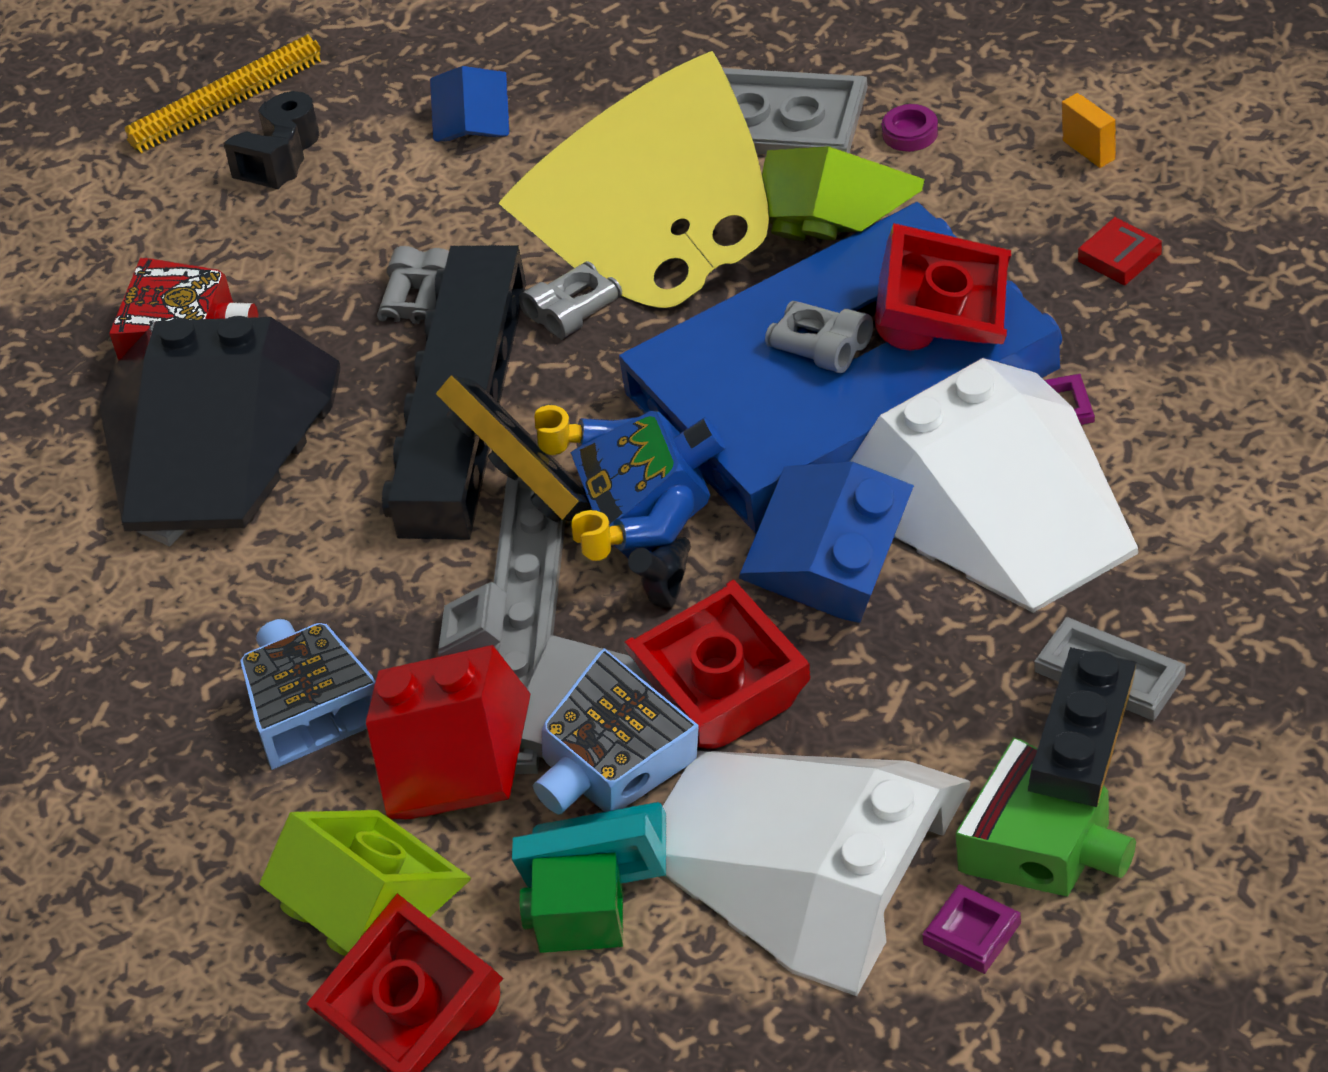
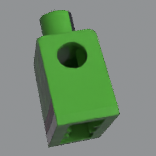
[956,738,1136,897]

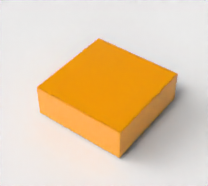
[1062,93,1116,168]

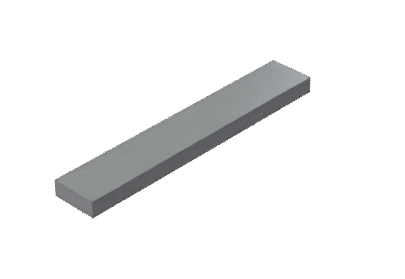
[493,477,566,774]

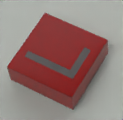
[1078,217,1162,286]

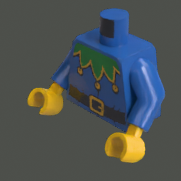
[534,405,726,561]

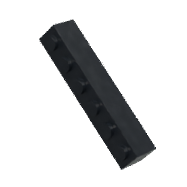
[382,245,526,540]

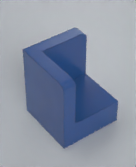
[430,66,509,142]

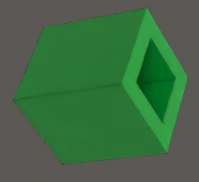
[520,853,623,953]

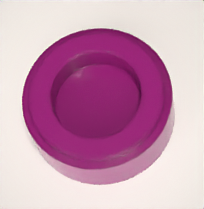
[881,104,938,152]

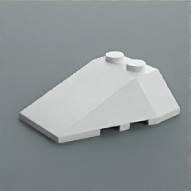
[850,358,1138,613]
[663,751,971,996]

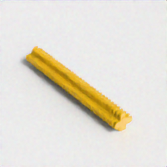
[124,34,321,154]

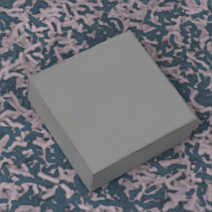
[438,582,507,656]

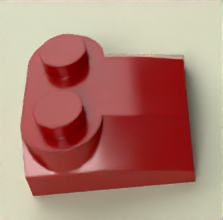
[875,223,1012,350]
[624,579,810,749]
[306,893,504,1072]

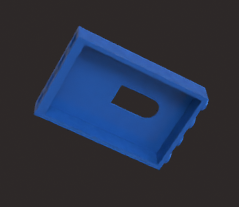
[619,202,1062,533]

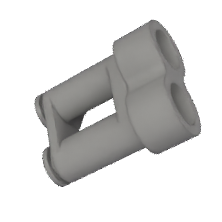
[377,246,449,324]
[519,261,622,340]
[765,300,873,373]

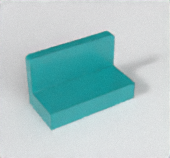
[512,802,666,887]

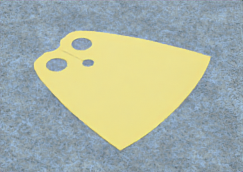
[498,51,769,308]

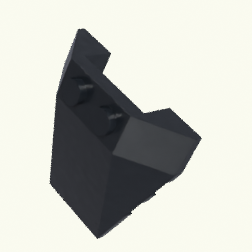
[99,316,341,532]

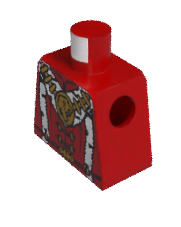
[109,258,258,361]

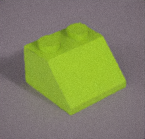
[762,146,925,241]
[259,810,471,956]

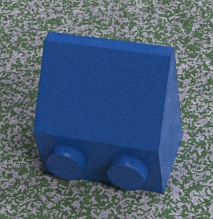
[738,462,914,623]

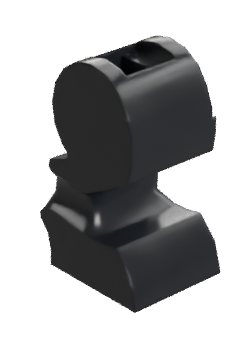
[223,91,320,190]

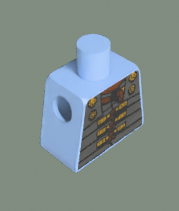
[240,619,376,770]
[533,648,699,815]

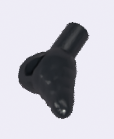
[628,537,691,608]

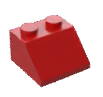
[366,645,531,820]

